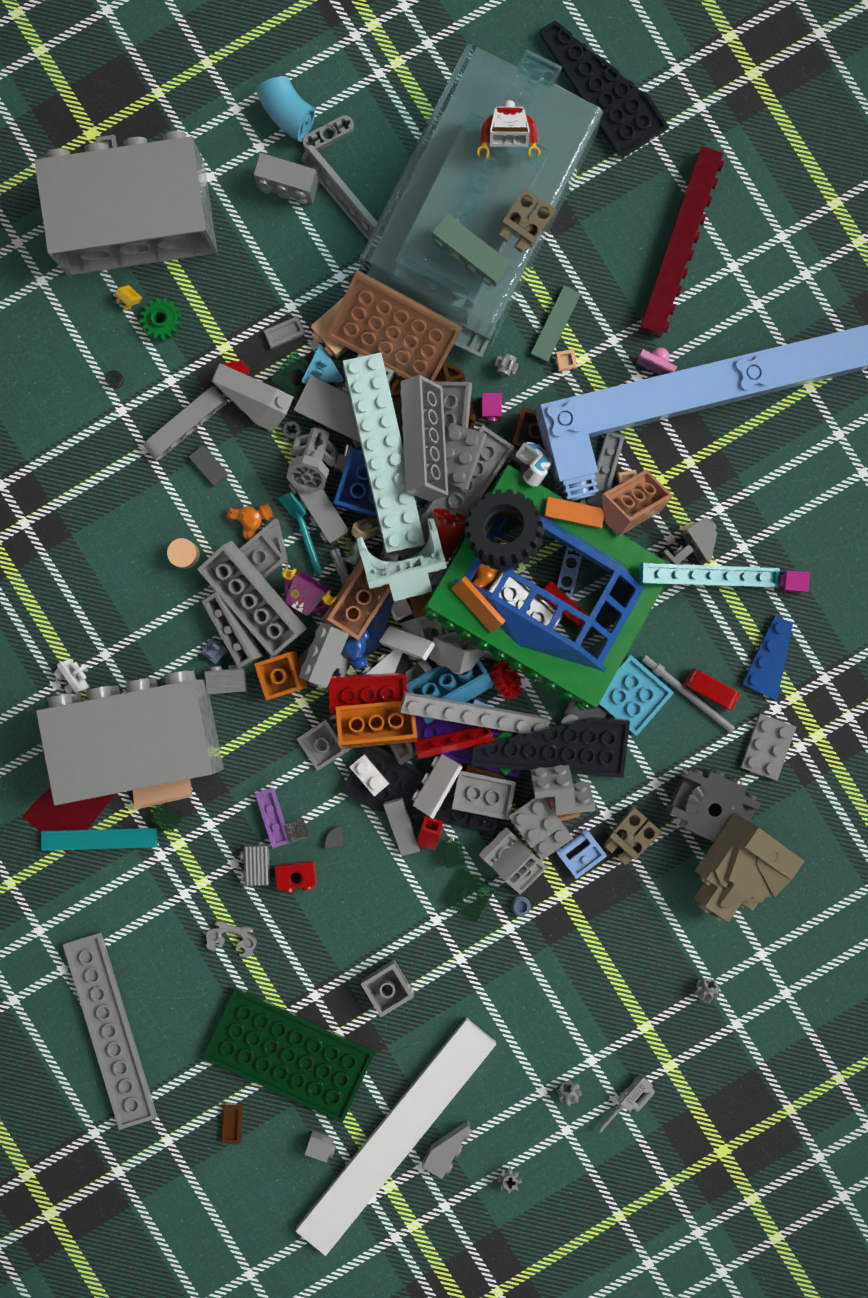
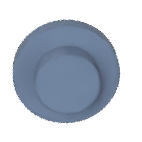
[511,896,531,916]

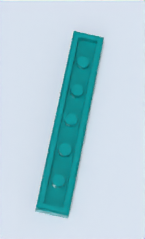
[41,828,158,851]

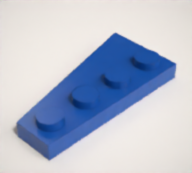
[741,615,793,701]

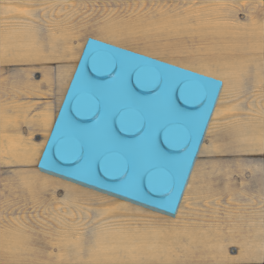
[599,655,674,736]

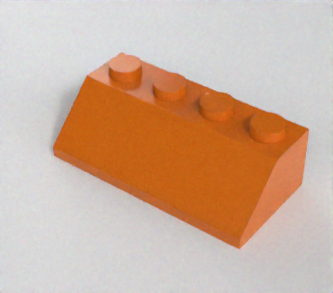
[335,701,417,749]

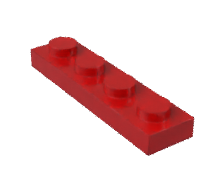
[415,726,494,759]

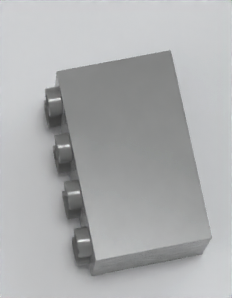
[34,131,218,276]
[36,670,224,805]

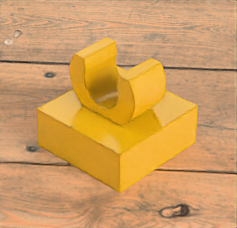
[115,285,142,310]

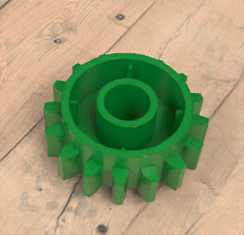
[139,297,183,341]

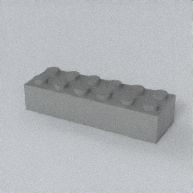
[400,375,448,501]
[197,541,307,657]

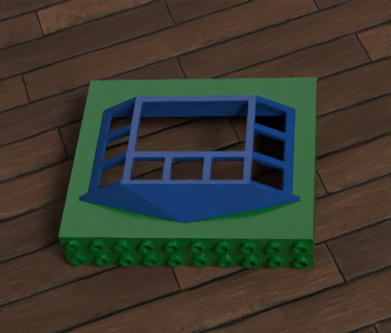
[421,465,669,711]

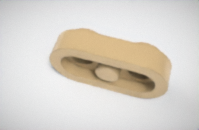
[351,517,381,540]

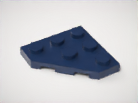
[364,591,395,655]

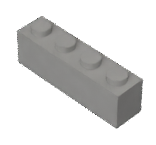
[288,484,350,545]
[202,592,264,668]

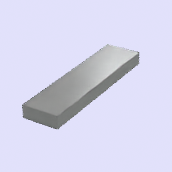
[586,432,625,508]

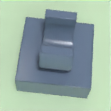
[201,638,228,664]

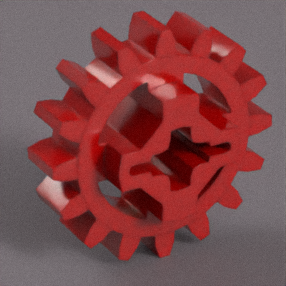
[490,660,522,700]

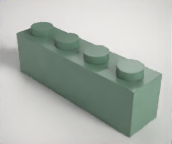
[432,213,512,288]

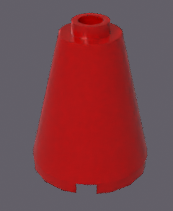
[432,508,466,562]

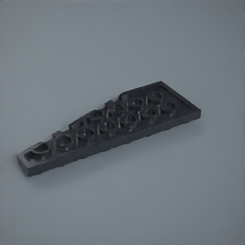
[538,20,669,160]
[471,717,630,778]
[340,746,501,832]

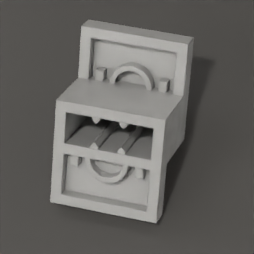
[530,765,595,815]
[509,797,573,860]
[479,827,548,895]

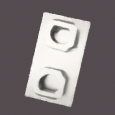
[54,659,89,694]

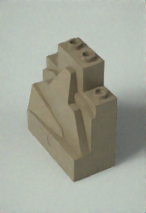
[693,813,804,922]

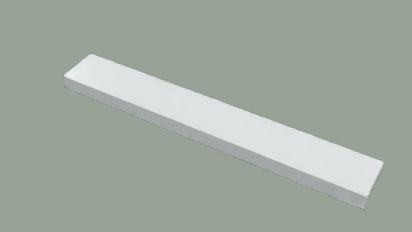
[296,1017,496,1256]

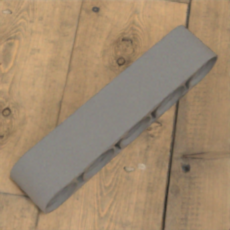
[143,386,227,461]

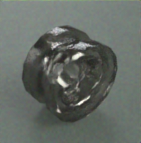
[105,370,124,389]

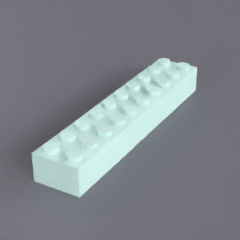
[343,353,425,555]

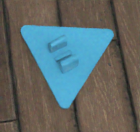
[302,345,344,384]

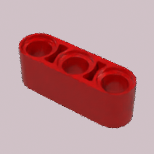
[683,668,741,711]

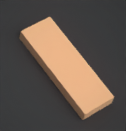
[133,779,193,809]

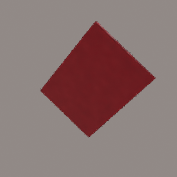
[22,787,117,854]

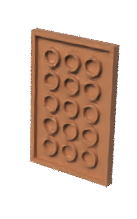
[326,270,462,382]

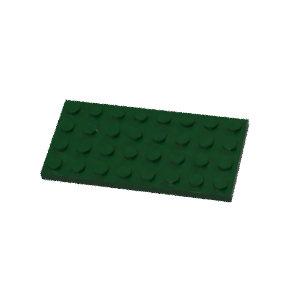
[202,987,375,1123]

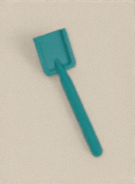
[278,492,322,576]

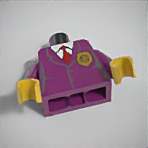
[282,565,338,618]

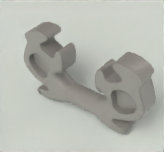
[206,921,257,957]

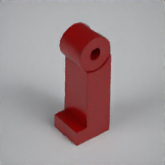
[540,581,589,628]

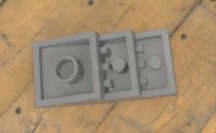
[297,715,352,771]

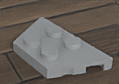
[239,518,288,579]

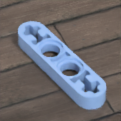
[557,546,582,600]

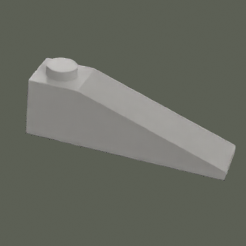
[212,363,294,432]

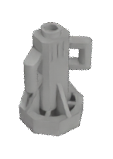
[286,427,339,493]

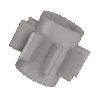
[494,353,519,377]
[695,978,720,1003]
[557,1079,582,1106]
[497,1166,522,1194]

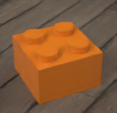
[254,651,308,701]

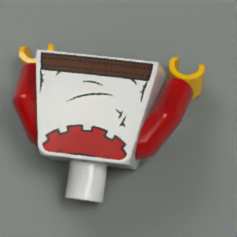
[477,100,541,159]

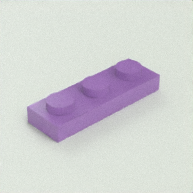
[255,787,291,849]

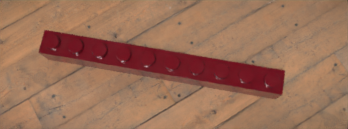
[639,146,724,338]

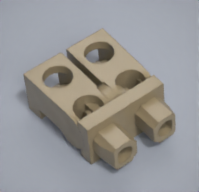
[499,188,557,254]
[604,805,662,865]

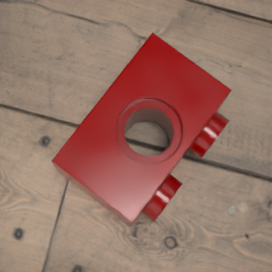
[275,861,317,893]

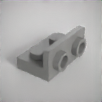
[659,545,694,564]

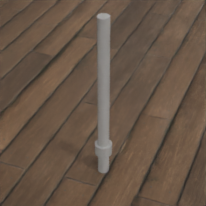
[641,655,735,733]

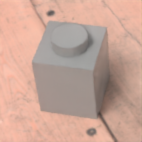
[305,1131,336,1163]

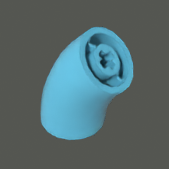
[255,76,315,142]

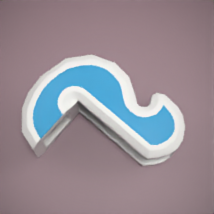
[516,442,552,486]

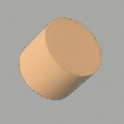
[167,538,200,569]

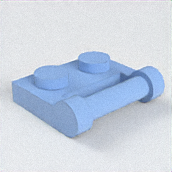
[556,828,607,879]

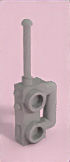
[598,1074,655,1133]

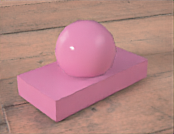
[636,347,677,375]

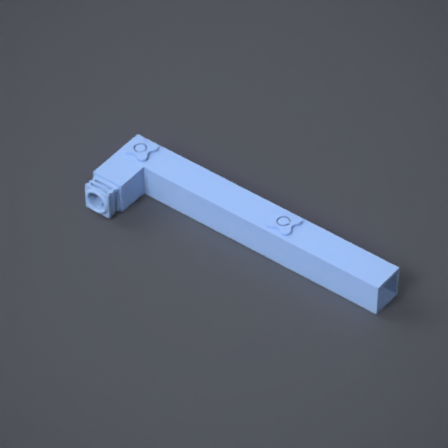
[535,325,868,502]

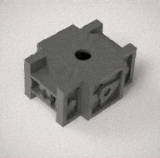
[665,767,761,842]

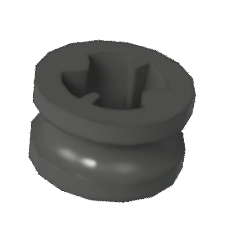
[283,421,301,440]

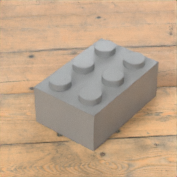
[254,153,319,205]

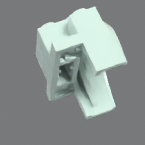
[357,519,447,601]

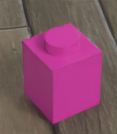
[482,393,502,423]
[779,571,810,593]

